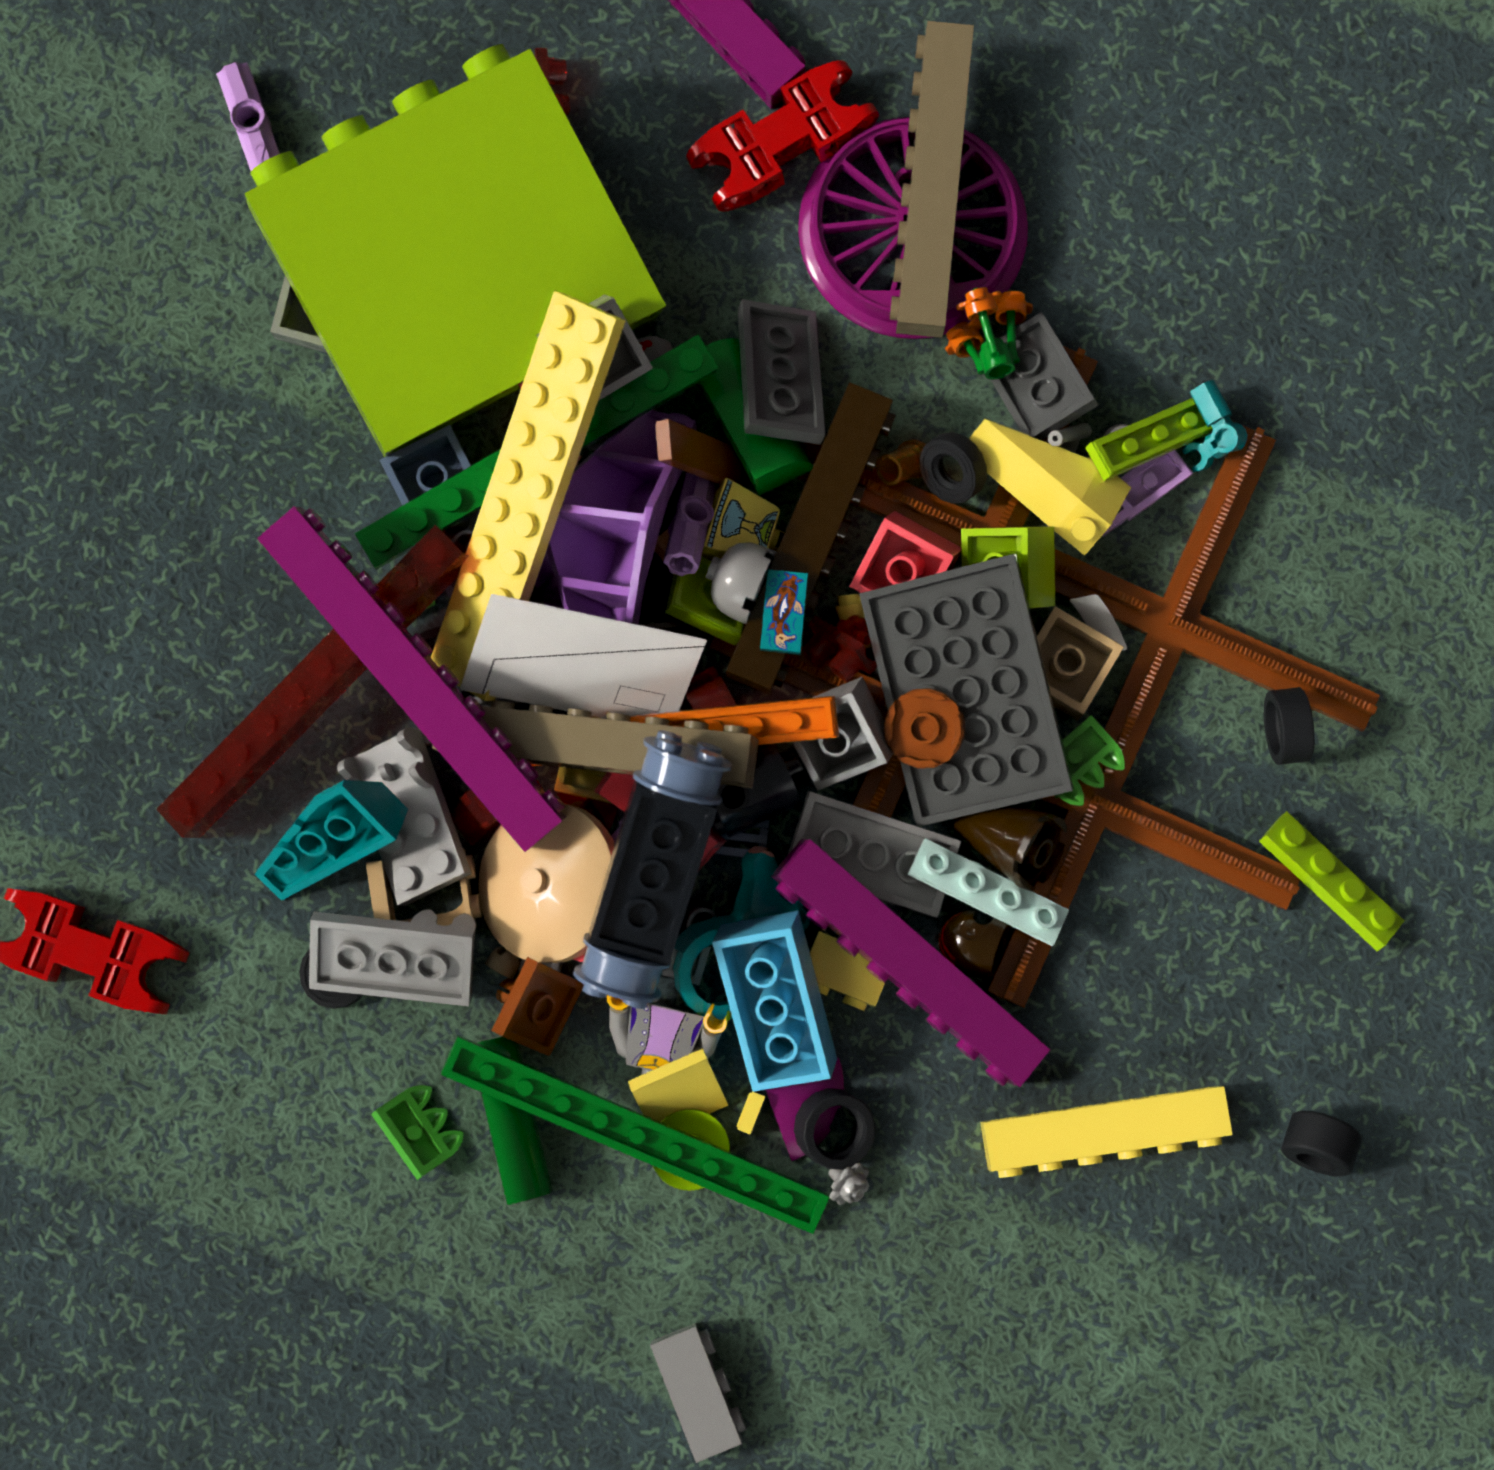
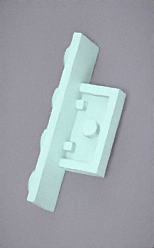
[907,838,1069,946]

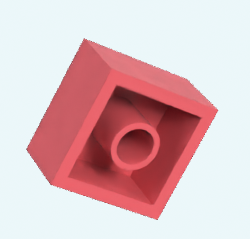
[849,511,961,593]

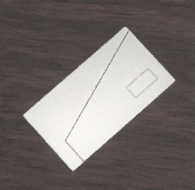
[460,594,707,718]

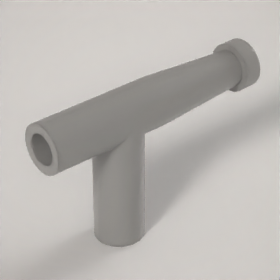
[1048,423,1092,453]

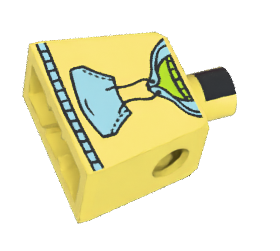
[702,478,785,560]

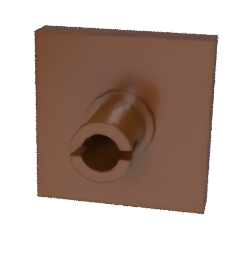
[491,957,584,1056]

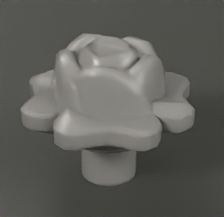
[828,1162,869,1206]

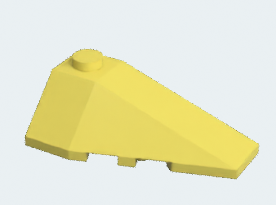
[968,418,1131,556]

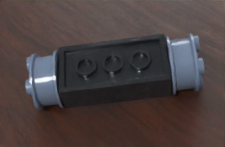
[573,730,732,1009]

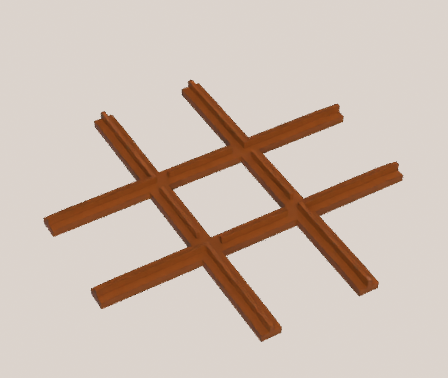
[709,346,1380,1008]

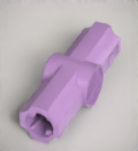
[216,62,280,171]
[663,472,717,577]

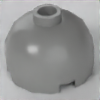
[706,542,777,624]

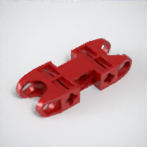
[686,60,879,212]
[0,888,190,1015]

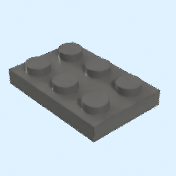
[978,312,1099,440]

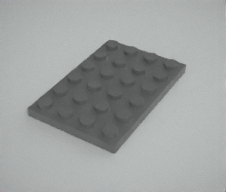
[859,554,1074,827]

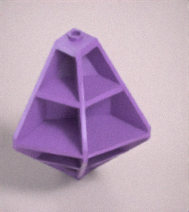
[535,409,697,625]

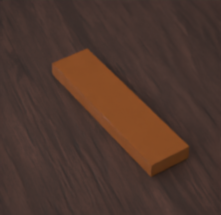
[655,419,743,486]

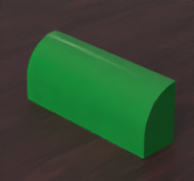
[697,338,814,496]
[477,1037,553,1205]

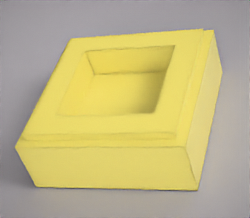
[736,1092,765,1134]

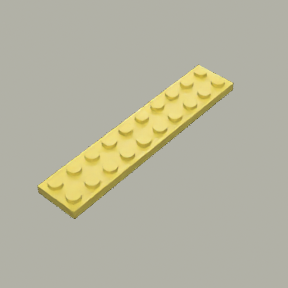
[431,291,626,701]

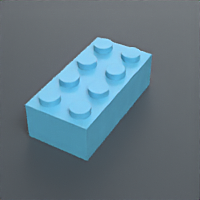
[712,910,837,1092]

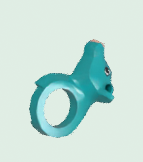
[673,846,810,1020]

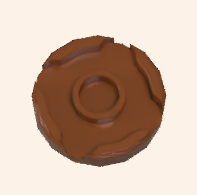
[884,688,966,769]

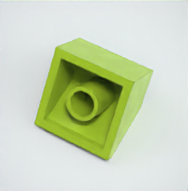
[961,526,1055,608]

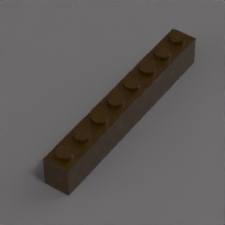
[726,382,896,695]

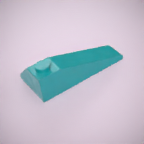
[255,780,408,901]

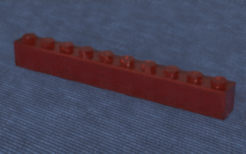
[156,525,469,838]

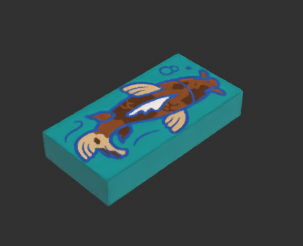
[760,570,808,655]

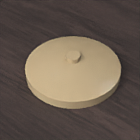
[478,803,615,963]

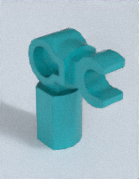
[1182,380,1248,472]

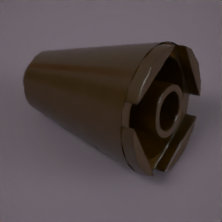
[953,805,1067,891]

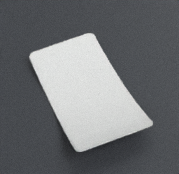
[1070,594,1127,651]

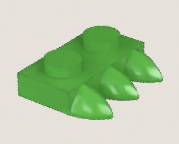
[1053,715,1125,806]
[371,1085,464,1180]

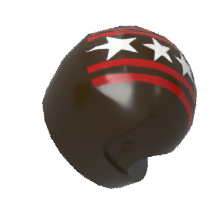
[938,910,1011,977]

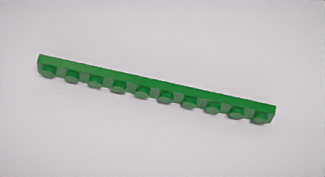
[355,334,718,570]
[441,1035,829,1234]

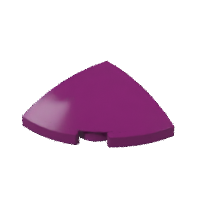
[766,1058,844,1161]

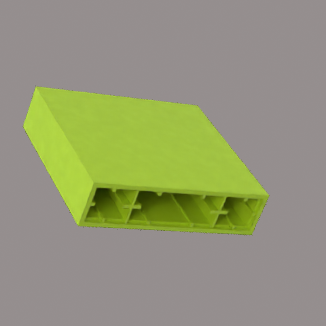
[244,44,666,457]

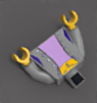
[607,995,731,1076]

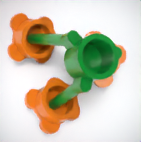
[945,287,1033,380]

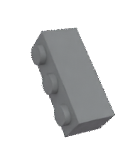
[650,1322,747,1463]

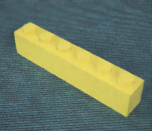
[980,1086,1233,1178]

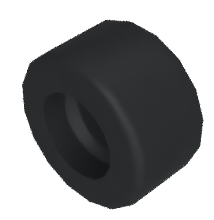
[1281,1111,1362,1177]

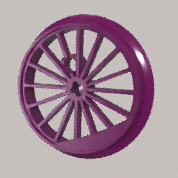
[798,117,1028,339]

